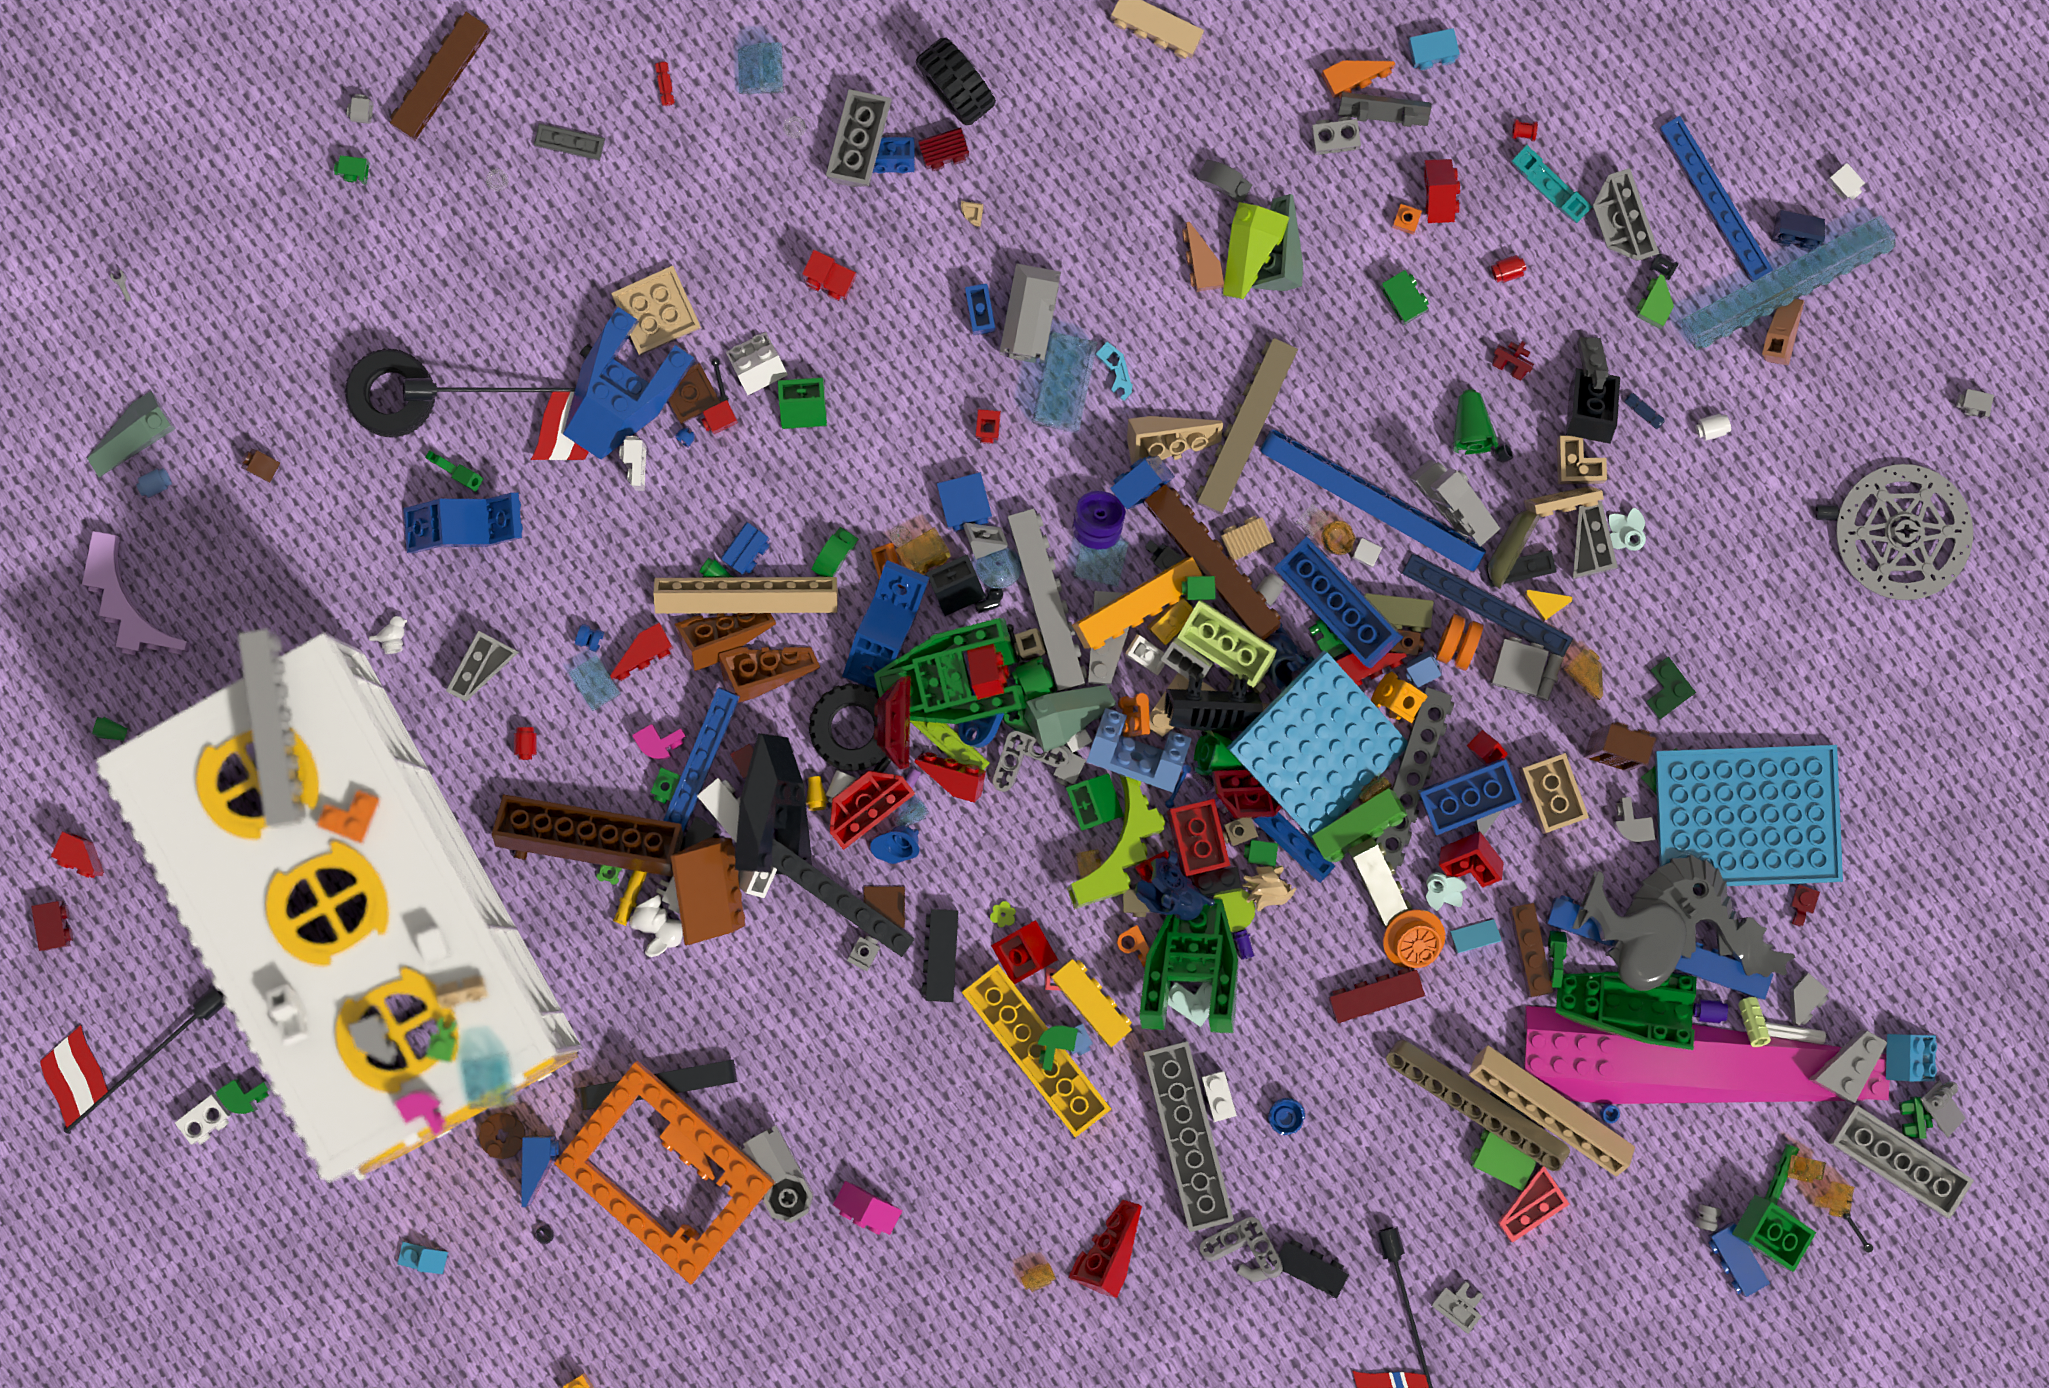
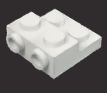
[619,436,646,491]

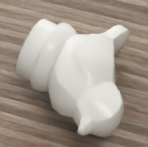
[369,616,407,654]

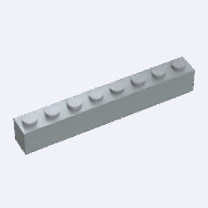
[1008,509,1088,692]

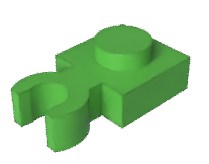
[426,1018,457,1063]

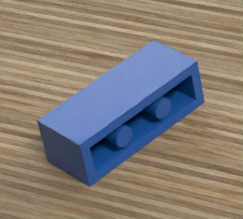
[1708,1222,1770,1297]

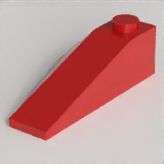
[1068,1200,1142,1298]

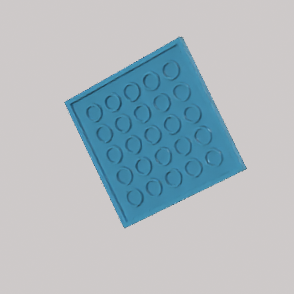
[1227,650,1408,841]

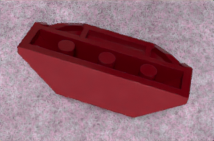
[874,676,911,769]
[1212,770,1282,818]

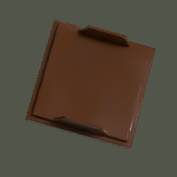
[864,886,905,928]

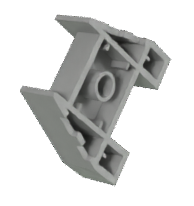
[1409,460,1500,547]

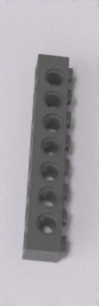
[1375,687,1455,870]

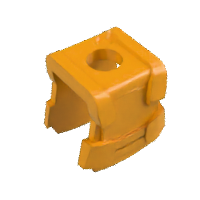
[1371,671,1428,724]

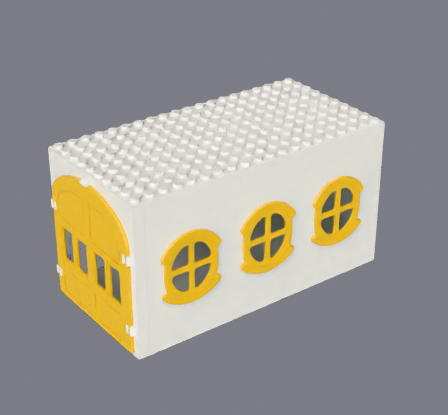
[96,633,583,1182]

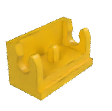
[1146,597,1194,645]

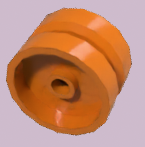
[1435,613,1484,671]

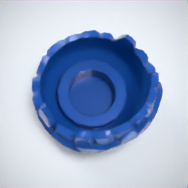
[1268,1098,1305,1136]

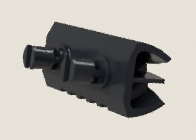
[1164,672,1263,731]

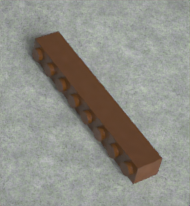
[1144,484,1281,640]

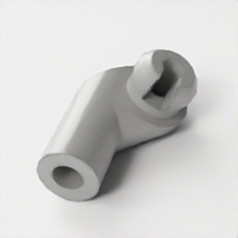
[1237,1263,1272,1282]

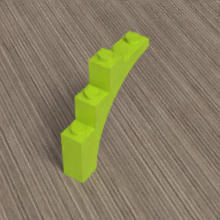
[1067,774,1165,909]

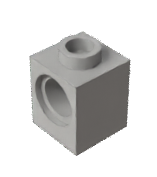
[1053,753,1086,787]

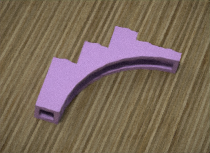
[82,531,190,655]

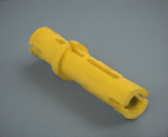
[612,870,647,926]

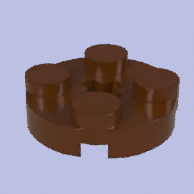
[479,1113,526,1159]

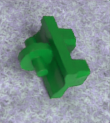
[1899,1096,1934,1139]

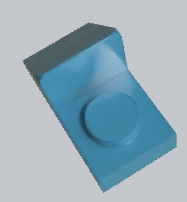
[397,1242,448,1275]

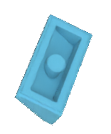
[1450,919,1502,953]

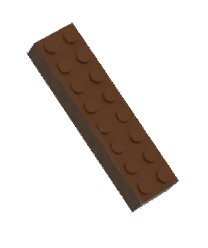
[491,794,684,877]

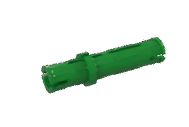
[1764,1143,1800,1205]

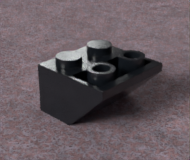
[926,554,986,616]

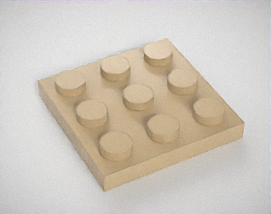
[611,266,701,356]
[1524,486,1604,517]

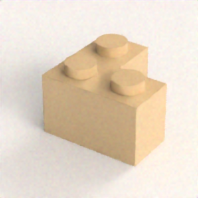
[1557,436,1607,484]

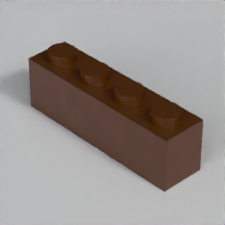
[1509,903,1553,998]

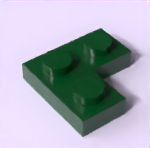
[1646,656,1696,720]

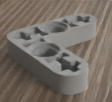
[993,728,1071,792]
[1200,1217,1283,1278]

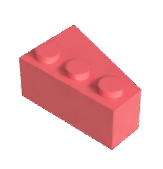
[1497,1165,1570,1243]

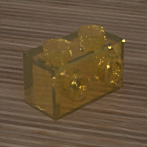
[896,527,951,575]

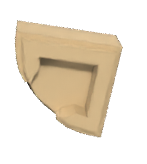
[961,201,984,227]

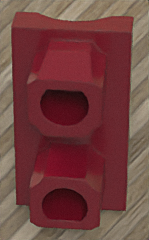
[1492,340,1534,381]

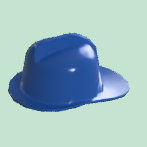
[870,825,920,864]

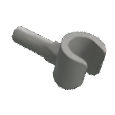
[110,269,131,302]

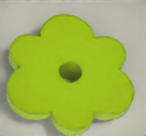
[990,901,1016,928]

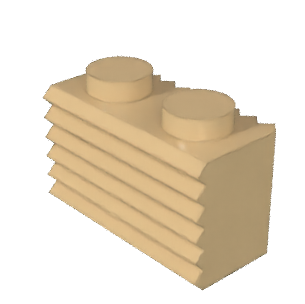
[1220,516,1274,561]

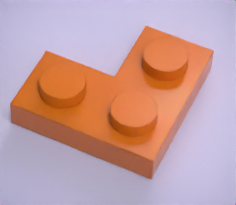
[317,790,381,844]

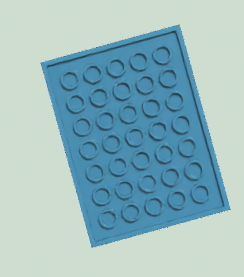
[1655,745,1843,888]

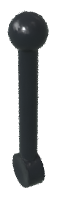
[711,358,729,403]
[1007,624,1026,666]
[1842,1211,1873,1253]

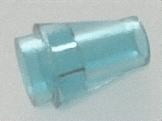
[894,799,929,827]

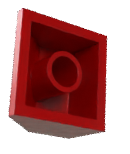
[991,920,1058,985]

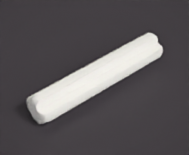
[1765,1022,1826,1044]

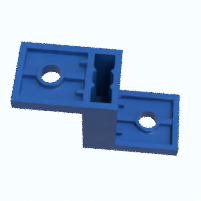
[403,493,523,553]
[842,560,929,691]

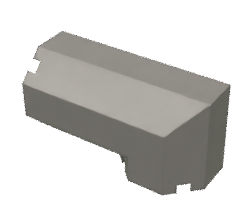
[1000,263,1061,363]
[737,1125,814,1223]

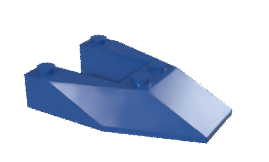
[563,307,696,460]

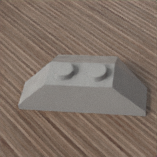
[1593,168,1659,261]

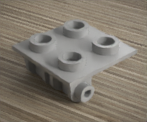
[1921,1080,1966,1137]

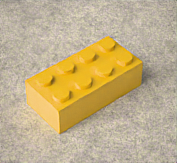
[1050,959,1132,1048]

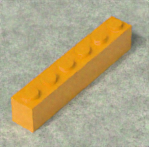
[1072,557,1203,650]

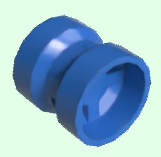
[575,624,604,652]

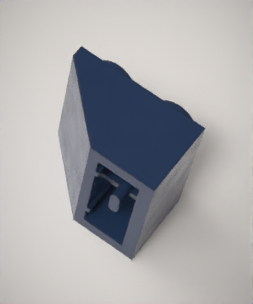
[1772,210,1825,251]

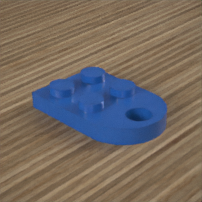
[958,689,1004,748]

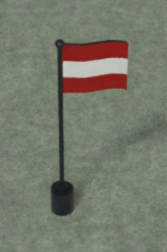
[403,378,589,460]
[40,985,226,1134]

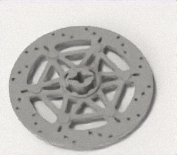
[1836,464,1973,600]

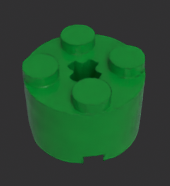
[1012,656,1057,703]

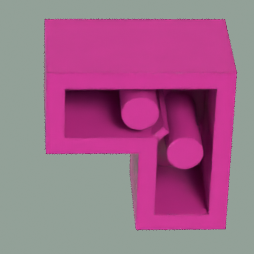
[833,1181,903,1235]

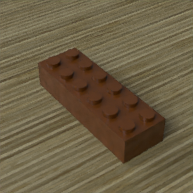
[1584,721,1656,771]

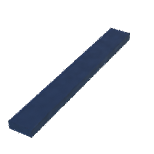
[1401,554,1573,657]

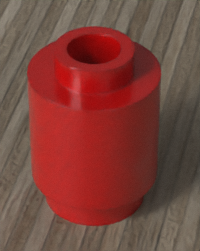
[1491,255,1526,283]
[514,727,537,760]

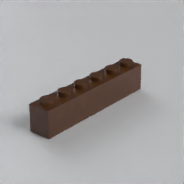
[390,12,491,141]

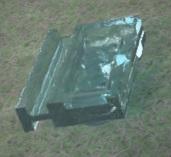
[569,655,621,711]

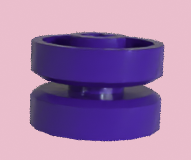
[1072,491,1126,550]

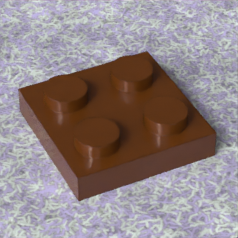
[668,363,721,424]

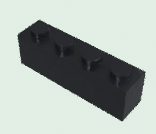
[922,909,959,1002]

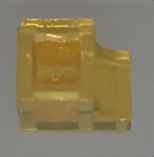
[1813,1181,1855,1218]

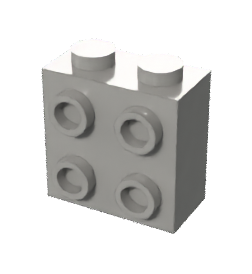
[1490,637,1549,697]

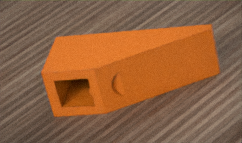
[1321,60,1395,99]
[659,1123,716,1181]

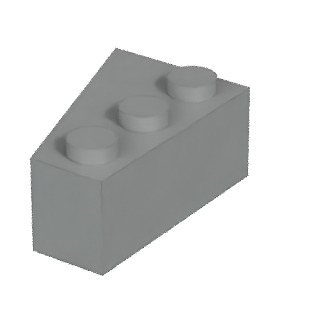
[1573,501,1618,579]
[446,631,519,702]

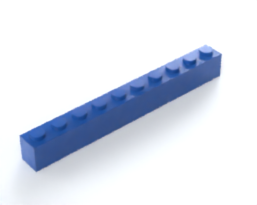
[1545,895,1774,1000]

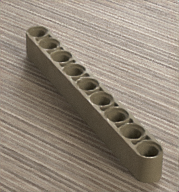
[1386,1040,1570,1171]

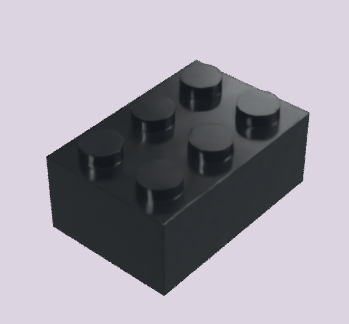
[1566,368,1620,444]

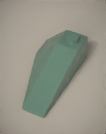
[1251,194,1303,291]
[87,391,176,478]
[1024,685,1116,752]

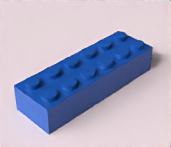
[1274,536,1403,669]

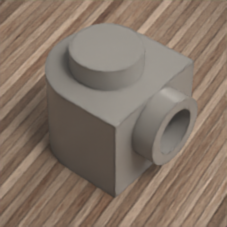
[347,94,374,124]

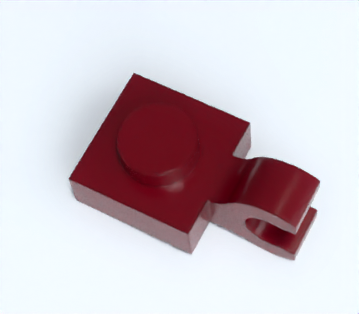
[1790,884,1820,927]

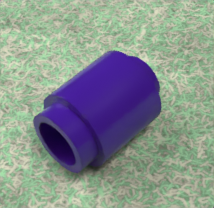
[1693,999,1728,1023]

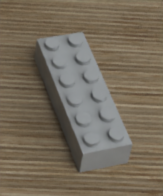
[1827,1104,1974,1219]

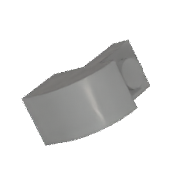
[1613,797,1655,842]

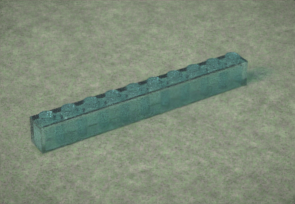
[1681,215,1895,351]

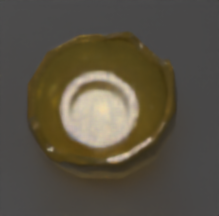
[1321,520,1356,555]

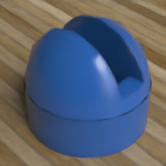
[675,428,695,448]
[1599,1104,1620,1124]

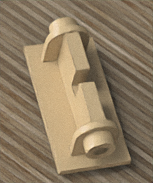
[436,975,489,1009]

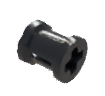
[1649,252,1679,280]

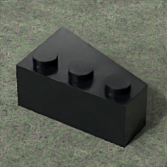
[1272,1239,1349,1299]

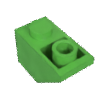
[1636,274,1674,329]

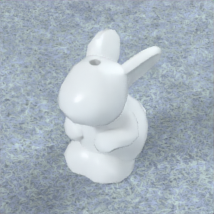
[629,894,683,957]

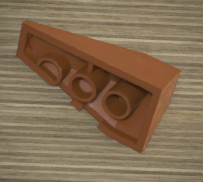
[674,613,776,671]
[718,647,820,703]

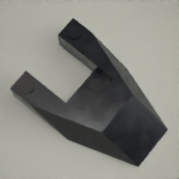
[734,733,812,875]

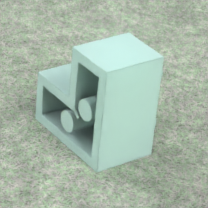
[1168,982,1212,1027]

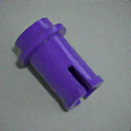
[1233,929,1255,960]

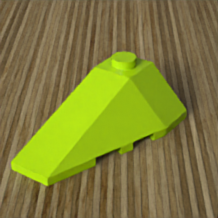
[1223,202,1289,300]

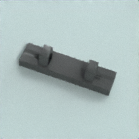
[1338,92,1432,127]

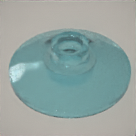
[976,547,1022,588]

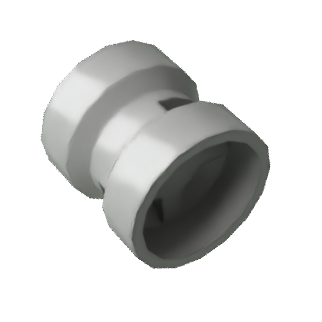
[1694,1204,1722,1232]

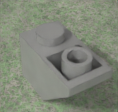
[1790,973,1829,1026]
[348,1015,397,1063]

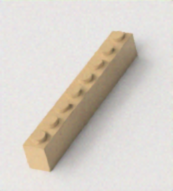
[653,577,838,614]
[1469,1045,1635,1177]

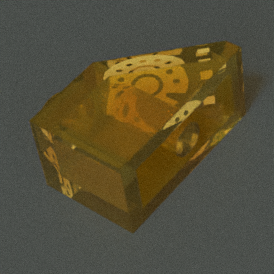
[1564,649,1603,701]

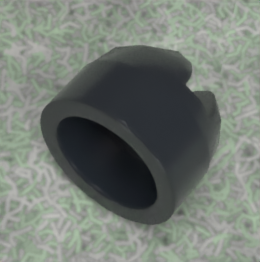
[1494,442,1513,462]
[535,1226,554,1244]

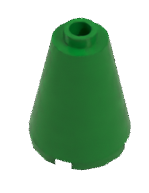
[1453,389,1498,455]
[1194,731,1247,776]

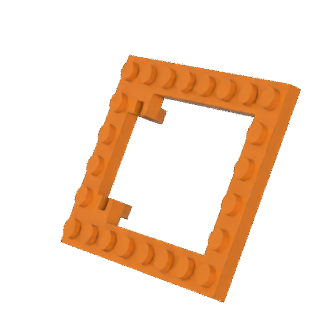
[554,1061,776,1285]

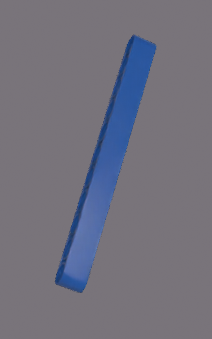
[1259,429,1486,571]

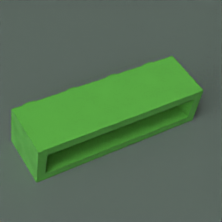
[1312,788,1408,862]

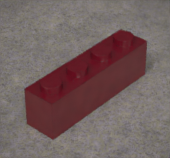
[1328,967,1425,1024]

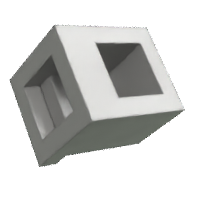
[1956,389,1994,420]
[847,935,881,972]

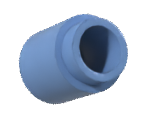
[136,468,172,498]

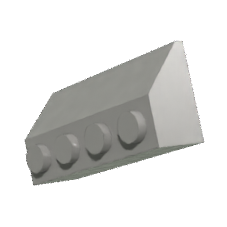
[826,89,892,187]

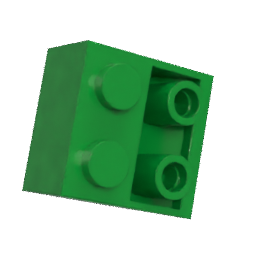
[778,378,827,429]
[1066,773,1124,832]

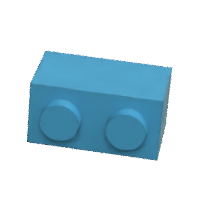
[1408,28,1460,70]

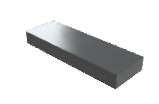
[534,124,605,161]

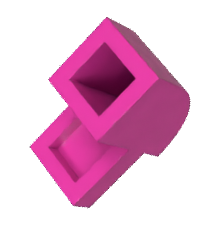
[632,724,687,760]
[394,1090,446,1136]

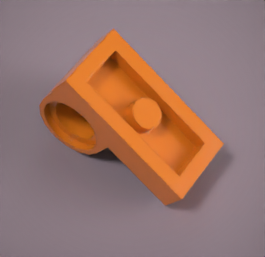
[1117,925,1149,968]

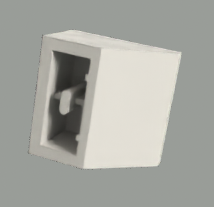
[726,332,788,395]

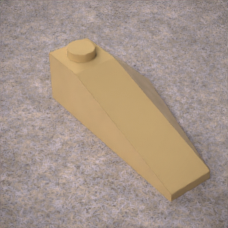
[1127,416,1223,465]

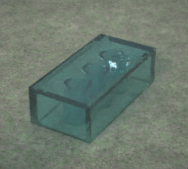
[1031,332,1098,433]

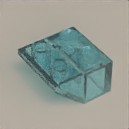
[738,42,784,94]
[461,1052,517,1108]

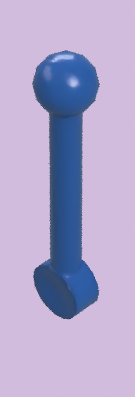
[1165,764,1191,808]

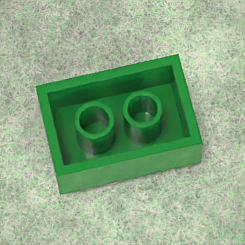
[1732,1195,1817,1272]

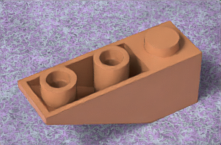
[1182,222,1224,292]
[1762,297,1804,366]

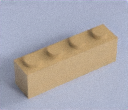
[1111,0,1204,59]

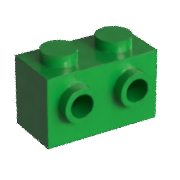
[1380,270,1429,326]

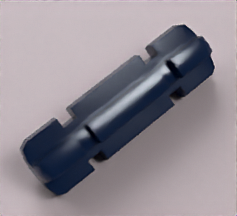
[1625,393,1665,429]

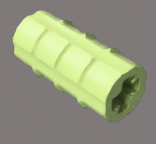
[1738,997,1771,1047]

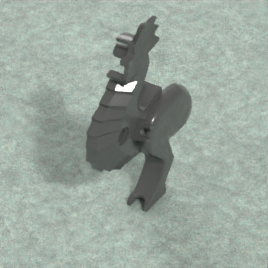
[1572,854,1795,991]

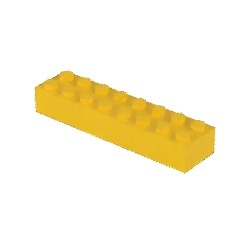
[962,964,1111,1138]

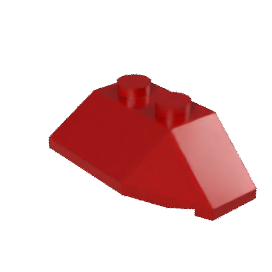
[829,770,916,850]

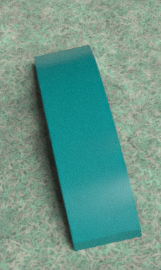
[1511,145,1592,224]

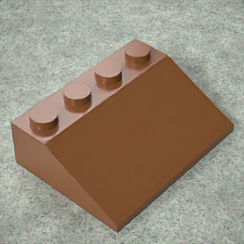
[671,838,745,945]

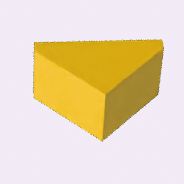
[1524,590,1572,622]

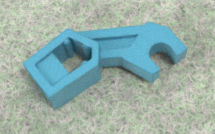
[1096,342,1133,402]

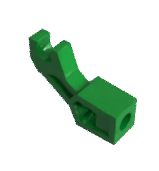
[425,450,484,492]
[1548,931,1567,988]

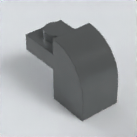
[1197,159,1253,203]

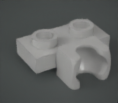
[1431,1280,1483,1334]

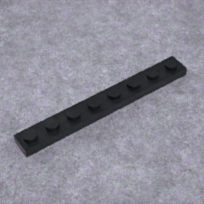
[772,838,915,957]

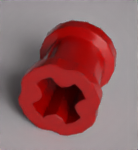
[1512,119,1538,141]

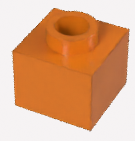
[1392,204,1422,235]

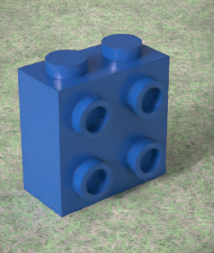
[937,472,992,532]

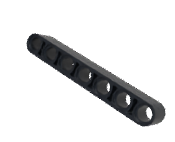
[578,1059,738,1111]

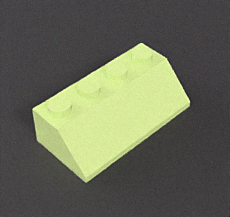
[1177,600,1277,688]

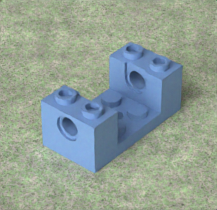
[1086,708,1192,793]

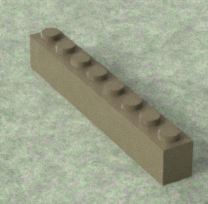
[1195,338,1298,515]

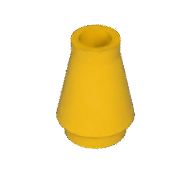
[806,776,828,811]

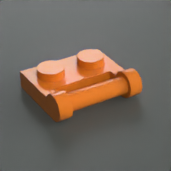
[1118,693,1150,737]

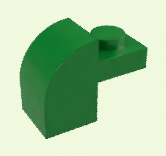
[811,527,859,577]
[1037,1025,1078,1071]
[215,1079,272,1114]

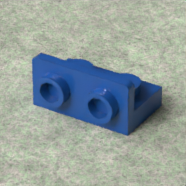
[873,137,915,174]

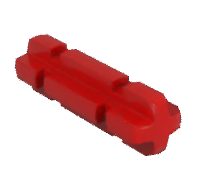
[655,62,675,106]

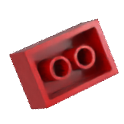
[1166,799,1230,876]

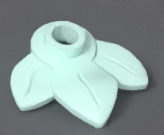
[1609,508,1646,551]
[1426,873,1467,911]

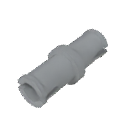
[1535,654,1564,701]

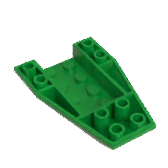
[1556,972,1697,1050]

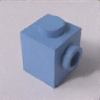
[1405,650,1442,688]
[1071,1023,1093,1056]

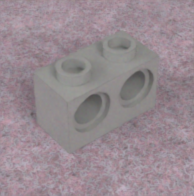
[1311,117,1361,155]

